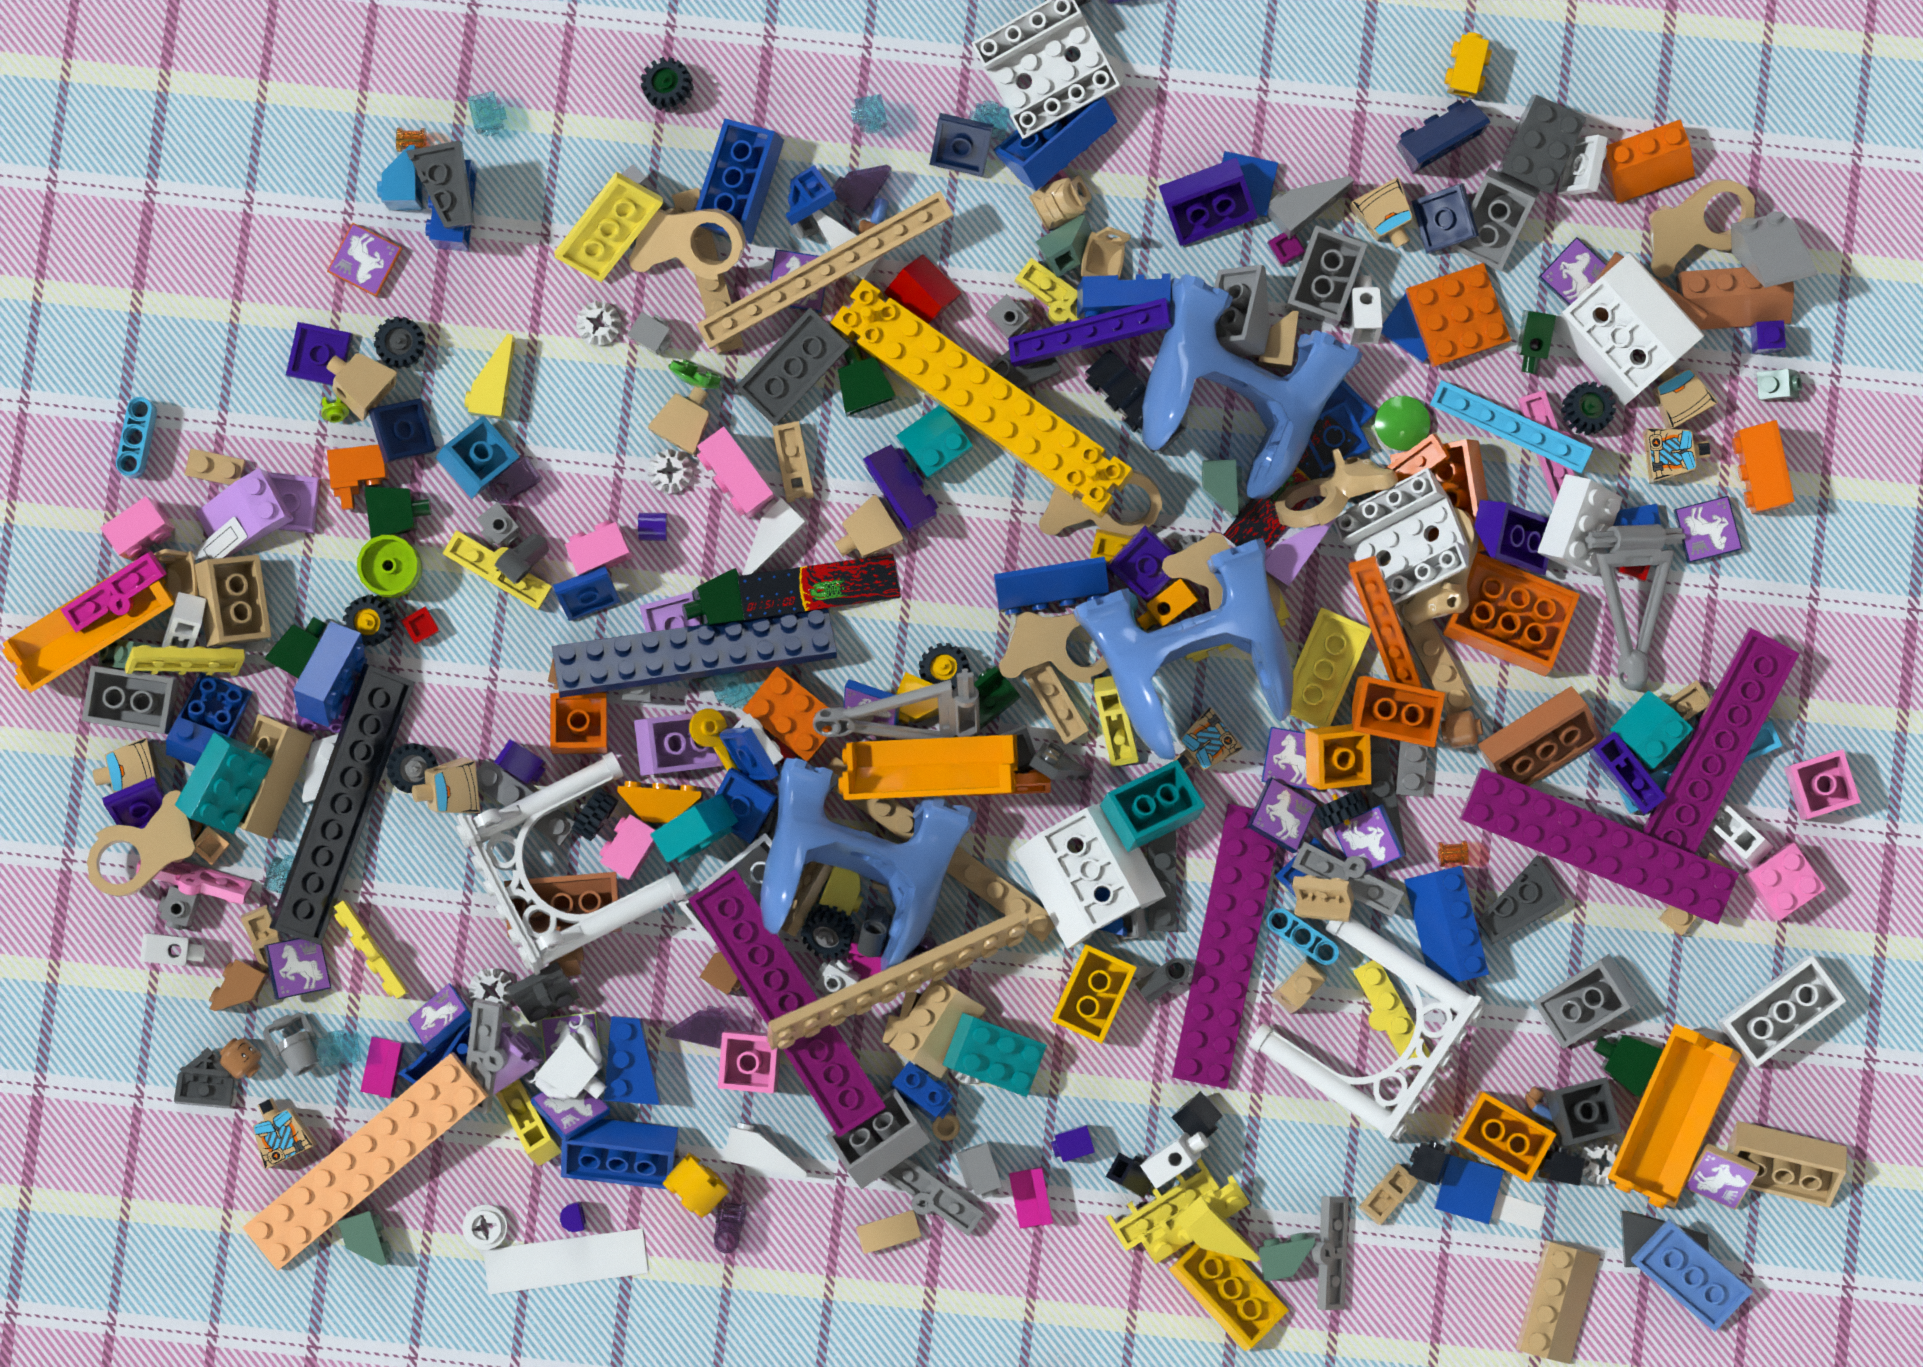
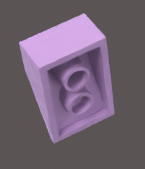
[195,468,294,558]
[1265,518,1336,591]
[634,710,725,776]

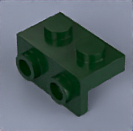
[974,666,1021,730]

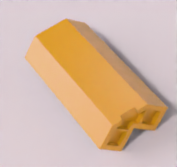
[2,561,175,693]
[838,734,1018,800]
[1607,1023,1742,1209]

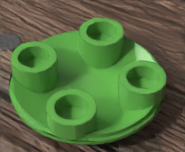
[668,359,722,389]
[1374,396,1430,451]

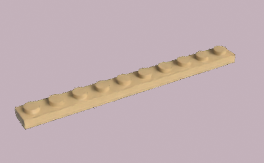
[696,191,954,349]
[826,756,1055,942]

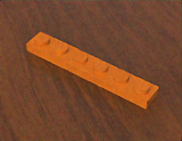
[1348,556,1423,688]

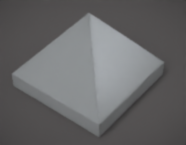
[788,215,819,239]

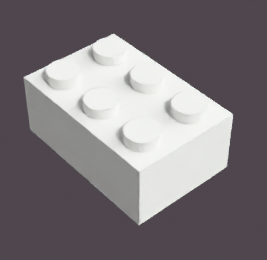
[1537,474,1623,576]

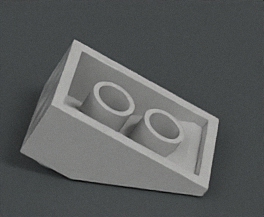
[1451,168,1540,271]
[1731,212,1817,288]
[1214,265,1270,357]
[1533,954,1640,1049]

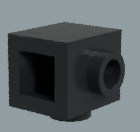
[1171,1091,1223,1139]
[1409,1140,1451,1185]
[1538,1146,1585,1186]
[1105,1153,1152,1198]

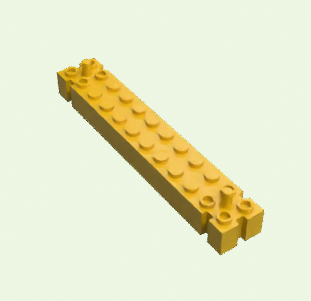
[830,279,1134,519]

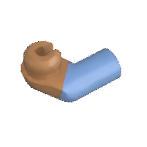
[858,198,889,234]
[1525,1086,1553,1126]

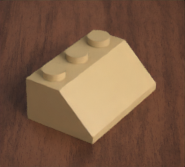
[889,979,987,1080]

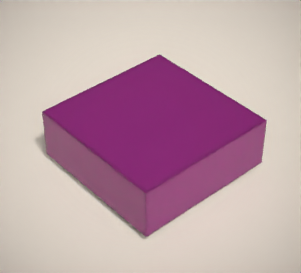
[1267,232,1305,266]

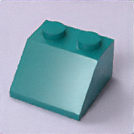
[896,405,973,481]
[1609,690,1693,769]

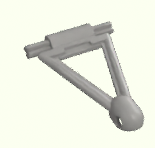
[1585,524,1686,691]
[813,669,980,739]

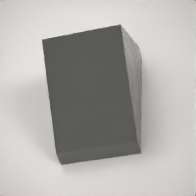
[1000,724,1036,774]

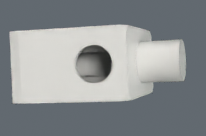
[1349,275,1382,345]
[140,933,205,966]
[1140,1132,1209,1189]

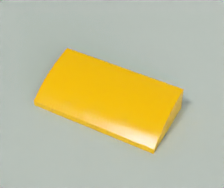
[1168,1242,1289,1351]

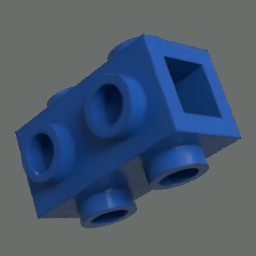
[890,1061,953,1122]

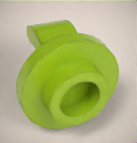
[321,396,349,423]

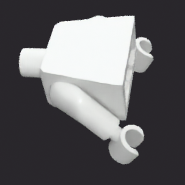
[526,1014,607,1099]

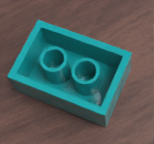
[175,732,273,834]
[1100,760,1206,852]
[650,794,739,863]
[942,1012,1047,1097]

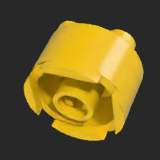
[663,1152,730,1218]

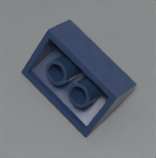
[1396,99,1490,174]

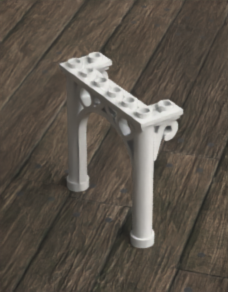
[455,752,687,975]
[1248,916,1485,1143]

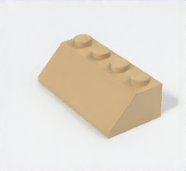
[238,714,314,840]
[1726,1121,1847,1208]
[1515,1240,1600,1364]

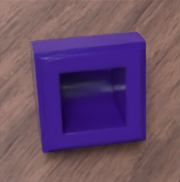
[638,513,667,541]
[560,1201,587,1232]

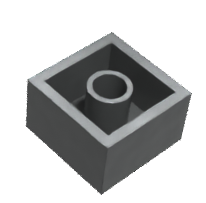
[1545,1077,1622,1147]

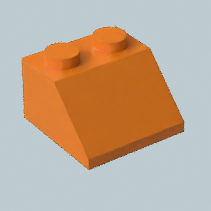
[550,693,608,754]

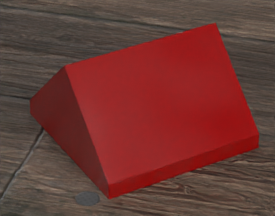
[884,254,962,325]

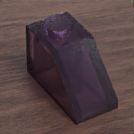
[832,165,892,218]
[665,1005,729,1049]

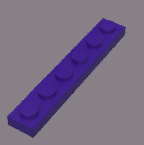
[1008,298,1172,367]

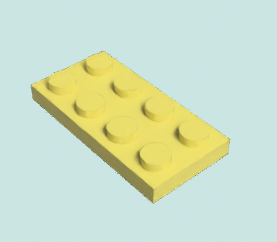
[554,171,663,283]
[1289,607,1371,728]

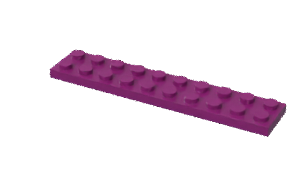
[1641,627,1800,855]
[1459,767,1739,925]
[1172,804,1277,1089]
[688,869,886,1138]

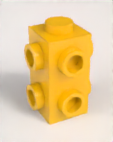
[1444,32,1492,99]

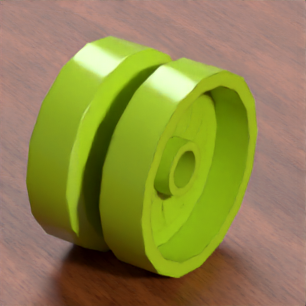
[357,535,422,598]

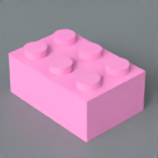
[696,426,776,519]

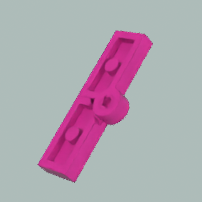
[60,551,167,633]

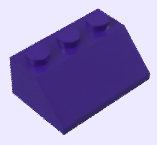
[1158,157,1258,247]
[863,444,939,535]
[1475,500,1549,575]

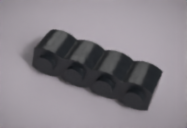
[1085,349,1186,454]

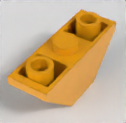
[617,781,703,824]

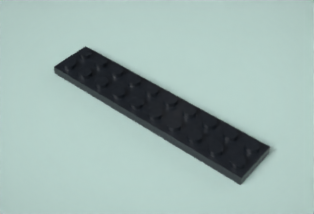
[269,663,415,945]

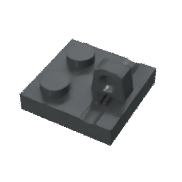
[507,961,580,1024]

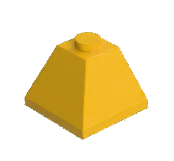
[896,672,939,724]

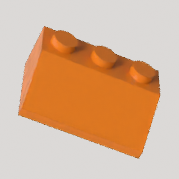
[1602,119,1695,204]
[1732,420,1795,514]
[1352,676,1445,748]

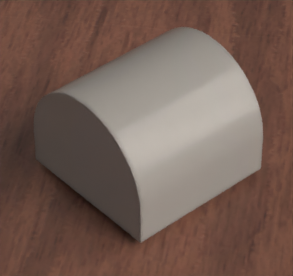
[1118,909,1147,940]

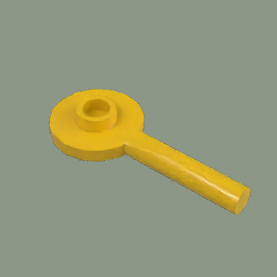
[689,708,740,772]

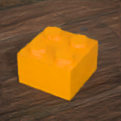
[1305,724,1371,790]

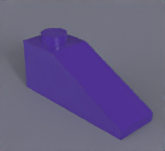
[1588,731,1667,815]
[494,739,546,785]

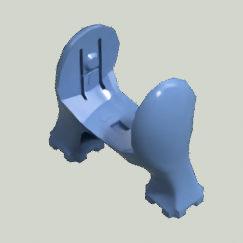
[1142,274,1363,500]
[1073,538,1293,760]
[760,758,977,971]

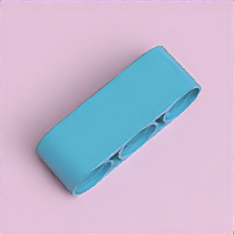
[116,397,157,479]
[1266,908,1339,965]

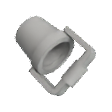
[263,1013,319,1076]

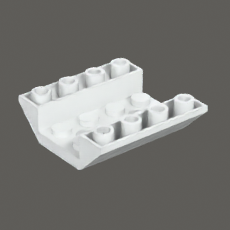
[971,0,1120,140]
[1554,252,1705,407]
[1334,468,1469,605]
[1015,803,1166,949]

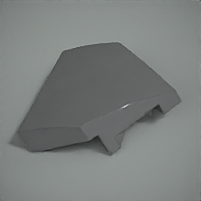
[174,1047,234,1109]

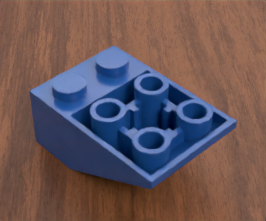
[166,672,252,766]

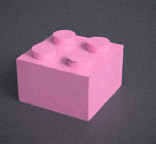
[100,496,175,560]
[564,520,634,576]
[1784,749,1861,820]
[599,814,655,881]
[1742,843,1826,921]
[718,1029,781,1094]

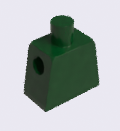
[1517,310,1556,374]
[838,346,896,417]
[364,487,432,539]
[682,568,750,626]
[264,616,328,679]
[1592,1034,1663,1097]

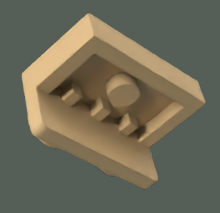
[1292,875,1354,922]

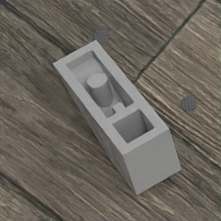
[1268,176,1354,240]

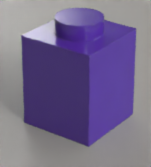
[1750,320,1786,354]
[1051,1124,1095,1162]

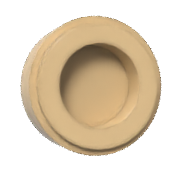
[932,1113,960,1141]

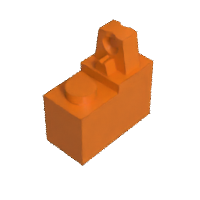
[327,444,389,511]

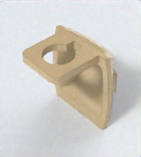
[1029,175,1092,230]
[1081,227,1131,278]
[154,549,199,608]

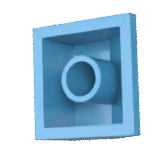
[377,145,422,210]
[435,415,520,499]

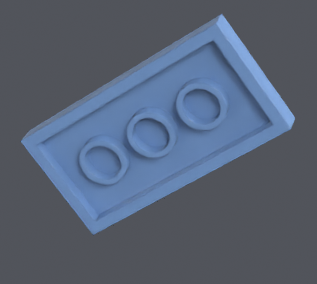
[1631,1219,1753,1332]

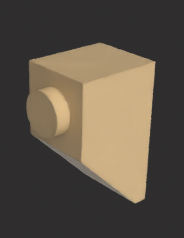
[1253,310,1299,370]

